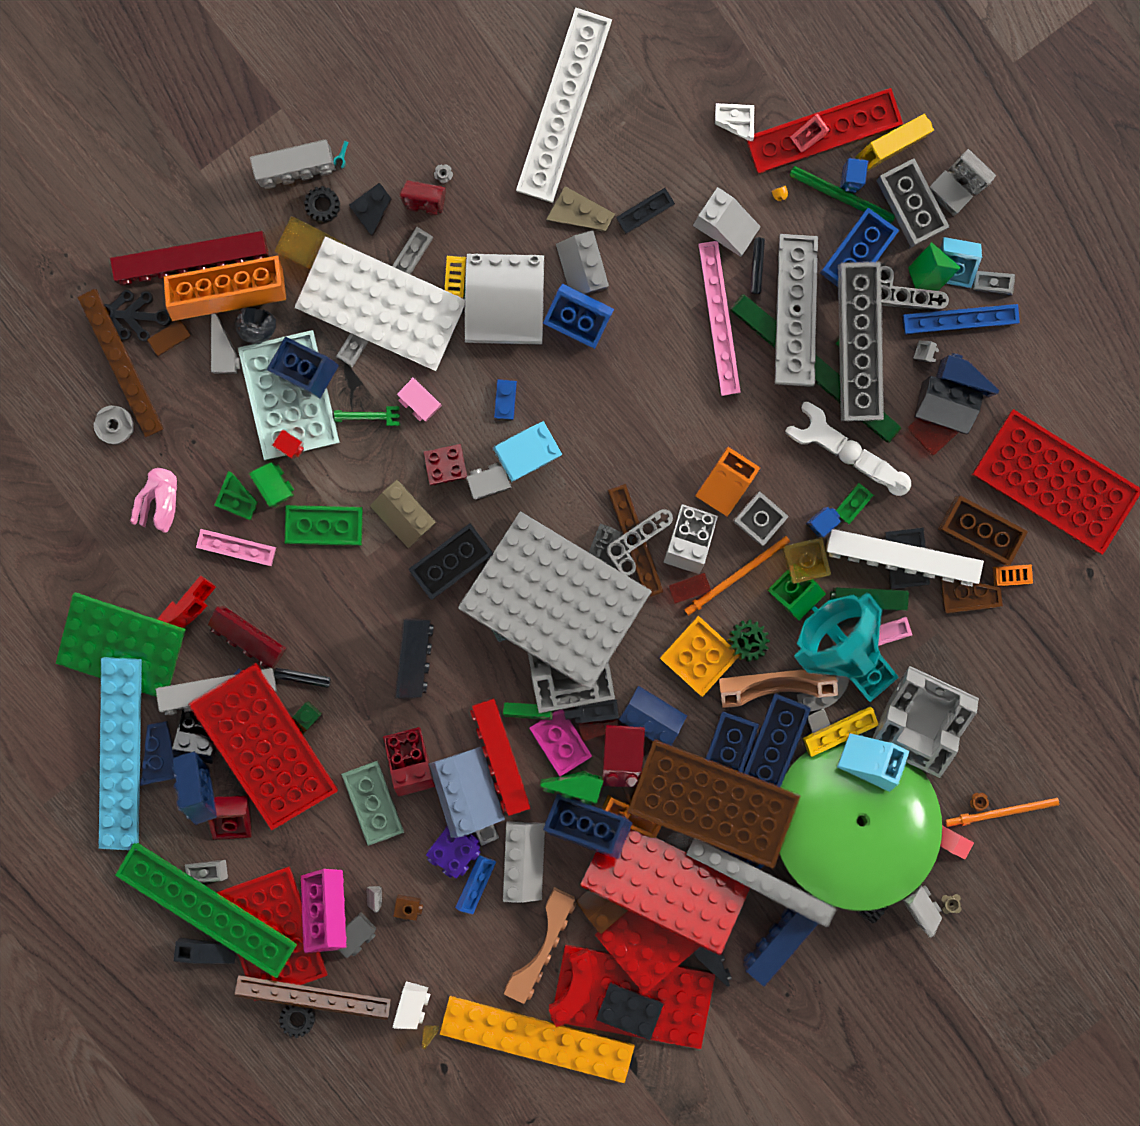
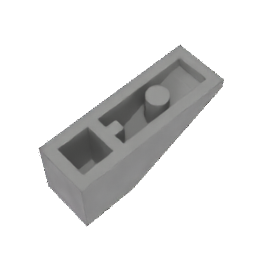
[211,314,241,374]

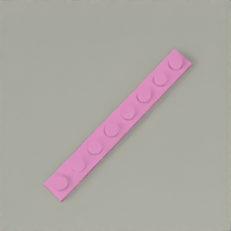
[698,241,741,396]

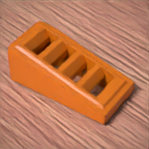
[993,565,1033,586]

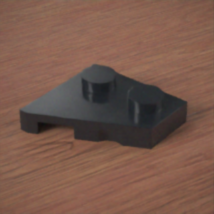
[349,182,392,236]

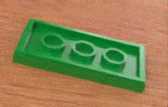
[285,505,363,546]

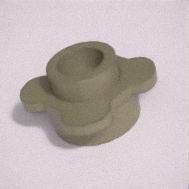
[941,894,962,914]

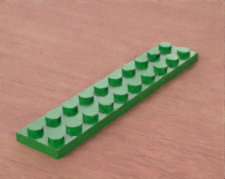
[115,843,297,978]

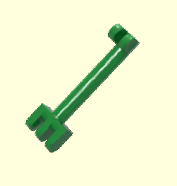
[334,406,400,426]

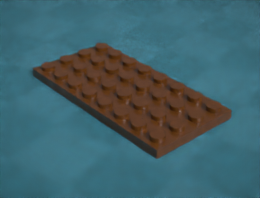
[628,739,801,869]

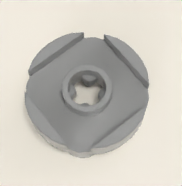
[94,406,134,444]

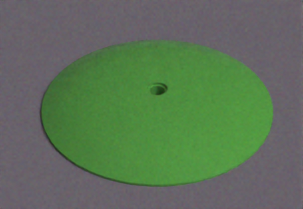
[779,741,942,910]

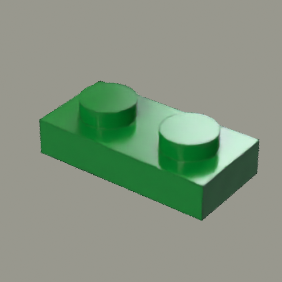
[836,483,874,524]

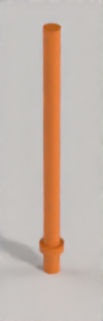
[684,536,791,616]

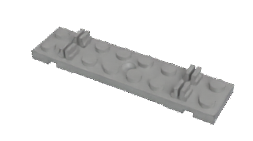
[775,234,818,386]

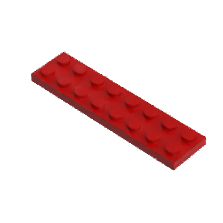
[746,88,903,174]

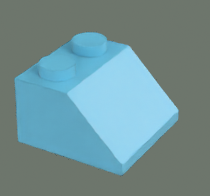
[940,237,982,288]

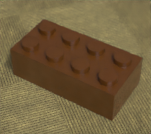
[938,495,1028,566]

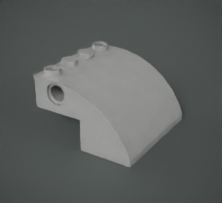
[465,254,544,344]
[528,652,615,713]
[873,666,979,778]

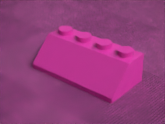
[301,869,346,953]

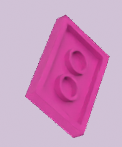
[529,709,592,776]

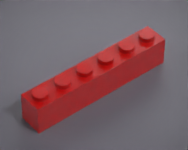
[470,698,531,816]

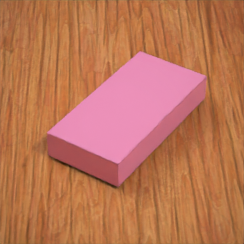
[878,617,912,646]

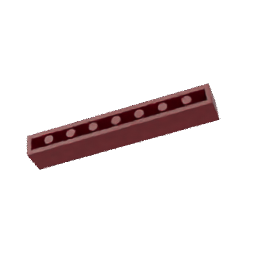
[110,231,269,286]

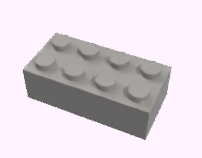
[250,140,336,189]
[876,158,949,248]

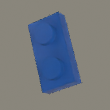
[494,379,517,420]

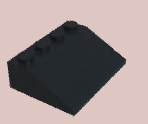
[395,618,434,698]

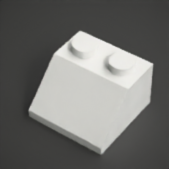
[393,981,430,1029]

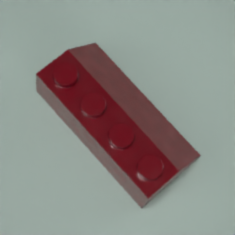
[208,606,287,669]

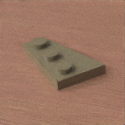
[546,186,615,232]

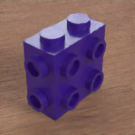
[426,825,480,878]

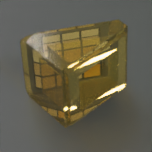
[422,1025,439,1049]

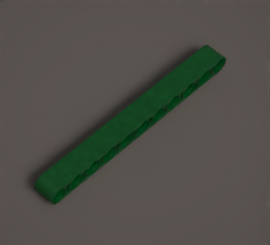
[730,294,902,443]

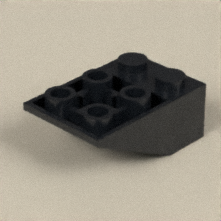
[172,709,217,764]

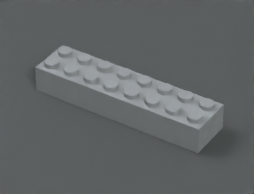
[838,262,883,421]

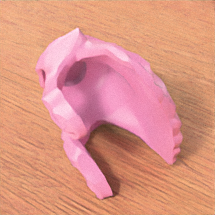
[130,468,177,533]

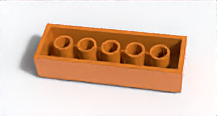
[164,256,286,321]

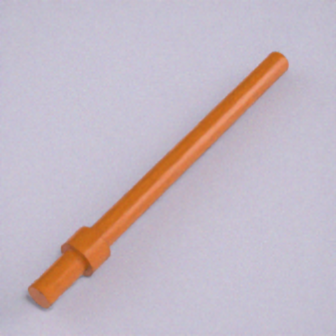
[945,798,1059,827]

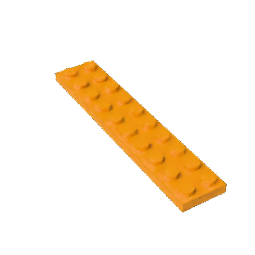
[440,996,635,1083]

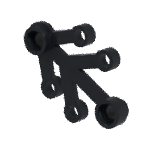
[104,290,172,342]

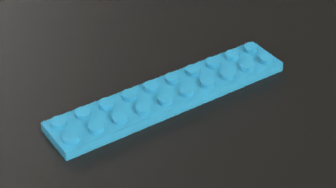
[99,657,142,851]

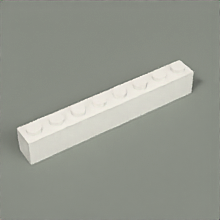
[825,529,983,586]

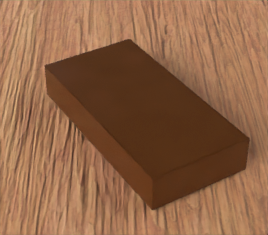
[147,320,191,356]

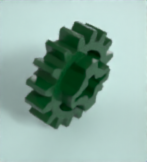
[727,620,770,662]

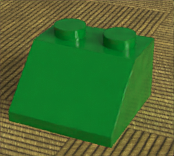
[249,462,294,508]
[767,563,826,621]

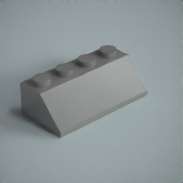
[503,821,545,902]

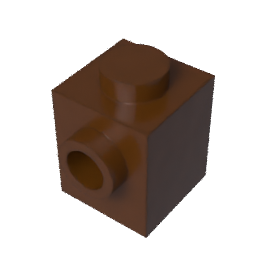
[393,895,423,921]

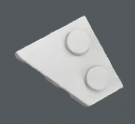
[715,103,754,141]

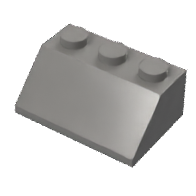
[556,230,609,295]

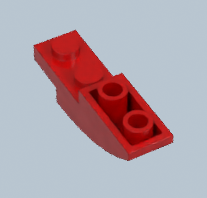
[157,575,216,628]

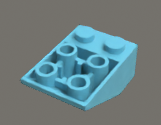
[837,733,909,792]

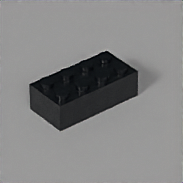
[408,523,493,600]

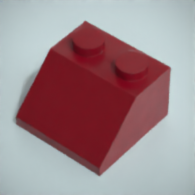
[208,795,252,840]

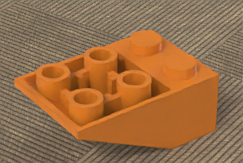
[695,447,760,517]

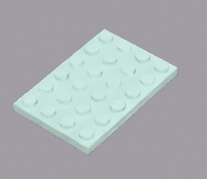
[238,330,340,460]

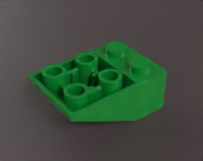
[540,771,603,805]

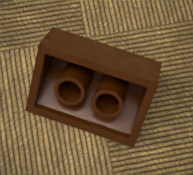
[576,890,628,934]

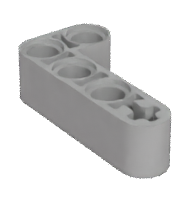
[881,266,949,311]
[607,509,673,575]

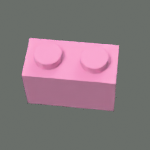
[397,378,442,422]

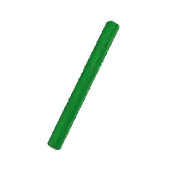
[790,166,895,224]

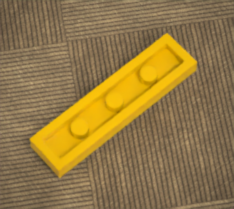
[803,707,879,757]

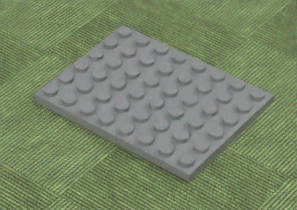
[458,511,652,690]

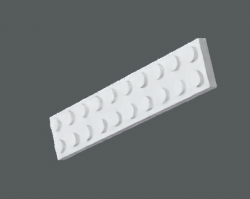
[516,8,612,203]

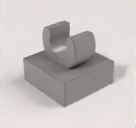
[913,340,939,362]

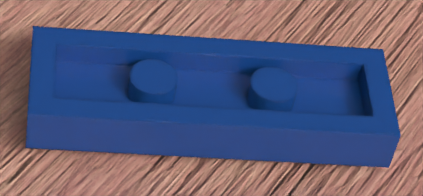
[455,855,496,914]

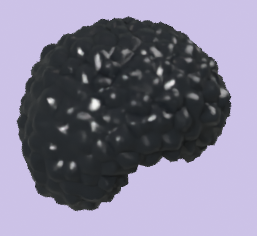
[235,307,276,344]

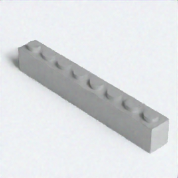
[686,838,836,927]

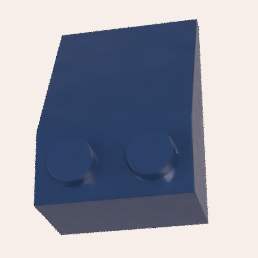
[266,336,339,399]
[936,353,999,397]

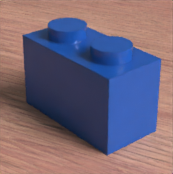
[840,158,868,193]
[806,507,841,538]

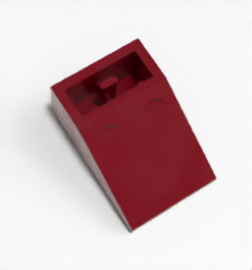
[400,180,446,215]
[383,727,435,797]

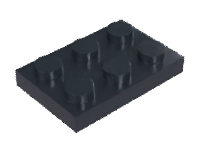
[884,528,930,589]
[596,982,664,1040]

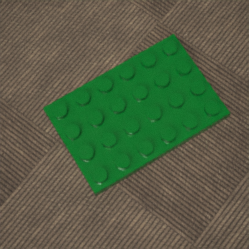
[56,592,186,697]

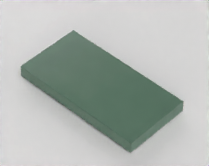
[341,760,404,846]

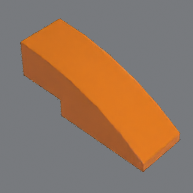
[601,795,662,838]

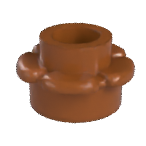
[970,793,989,811]

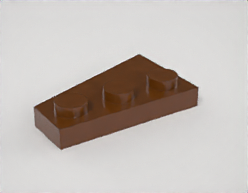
[940,576,1003,613]

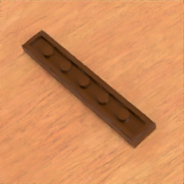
[607,484,663,597]

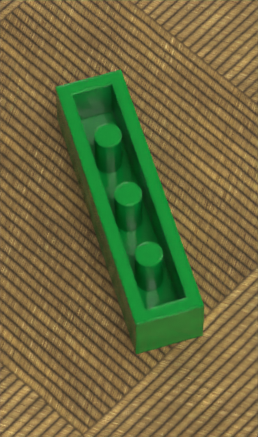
[503,702,553,720]

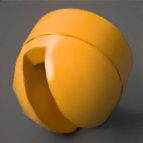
[771,185,788,201]

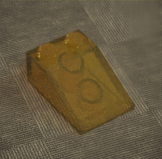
[275,216,346,270]

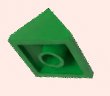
[908,242,961,291]

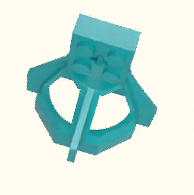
[794,593,899,702]

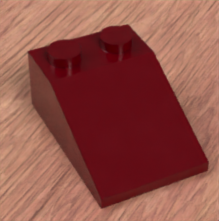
[602,725,645,788]

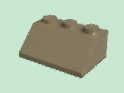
[370,480,437,549]

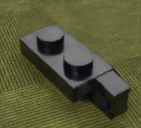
[564,699,619,723]

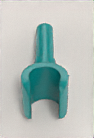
[333,141,349,169]

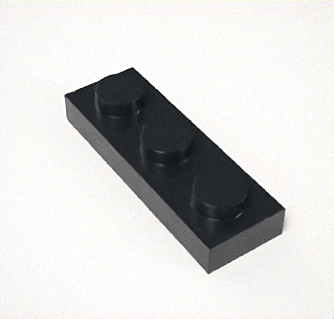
[616,188,675,235]

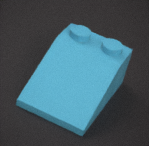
[493,421,562,481]

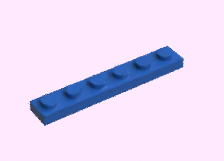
[902,304,1020,335]

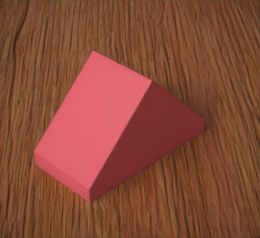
[790,114,829,153]
[940,825,974,859]

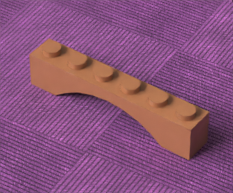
[719,669,838,708]
[504,887,576,1004]

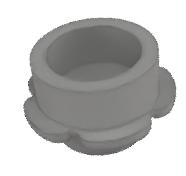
[434,164,453,183]

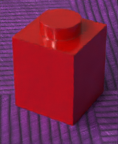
[272,429,304,459]

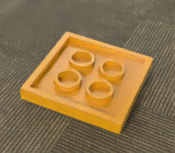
[660,616,740,697]

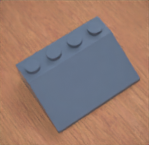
[429,746,505,838]

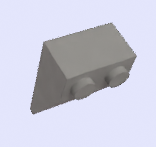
[693,187,760,257]
[902,885,942,938]

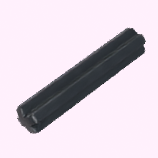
[750,237,765,294]
[274,668,331,688]

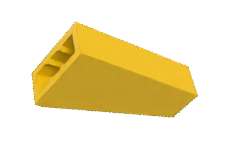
[856,114,934,171]

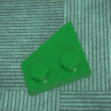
[214,471,258,520]

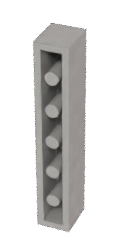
[156,668,277,715]

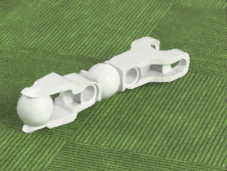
[785,402,911,496]

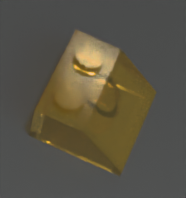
[782,537,831,584]

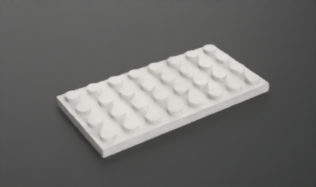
[295,237,465,371]

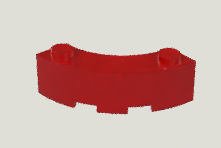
[549,947,592,1028]

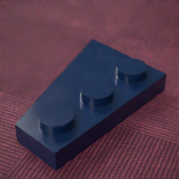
[140,721,176,786]

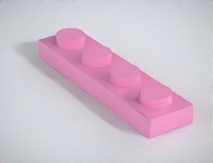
[196,529,276,566]

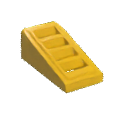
[445,256,466,298]

